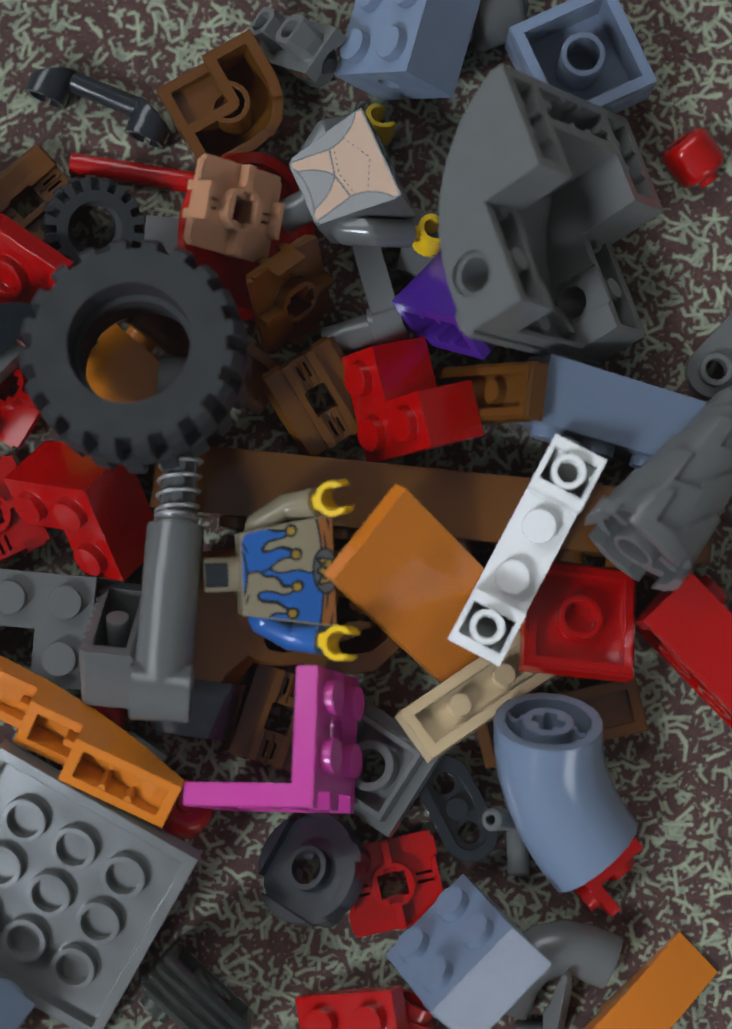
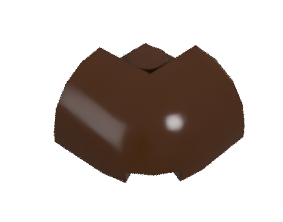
[156,29,284,165]

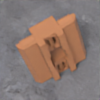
[182,153,285,263]

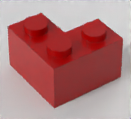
[341,336,484,463]
[3,440,154,582]

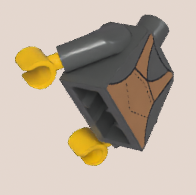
[279,103,441,257]

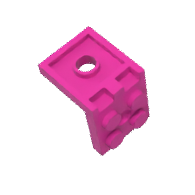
[183,665,364,814]

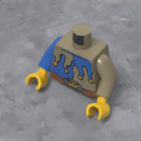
[202,479,360,661]

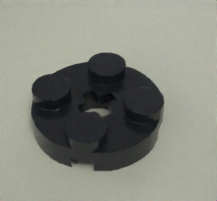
[258,813,371,928]

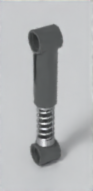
[129,355,205,723]

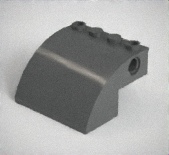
[438,63,664,368]

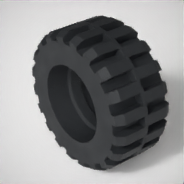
[19,239,252,474]

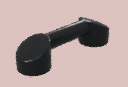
[24,67,171,149]

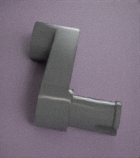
[320,246,410,355]

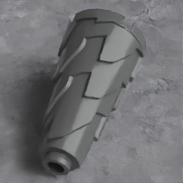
[585,386,732,591]

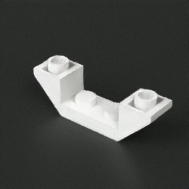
[448,434,607,666]

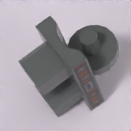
[247,7,347,87]

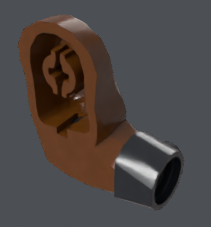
[151,548,400,740]

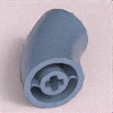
[494,692,638,893]

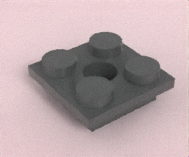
[354,698,445,838]

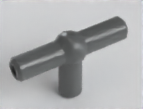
[482,802,530,876]

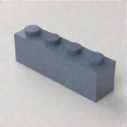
[517,354,707,469]

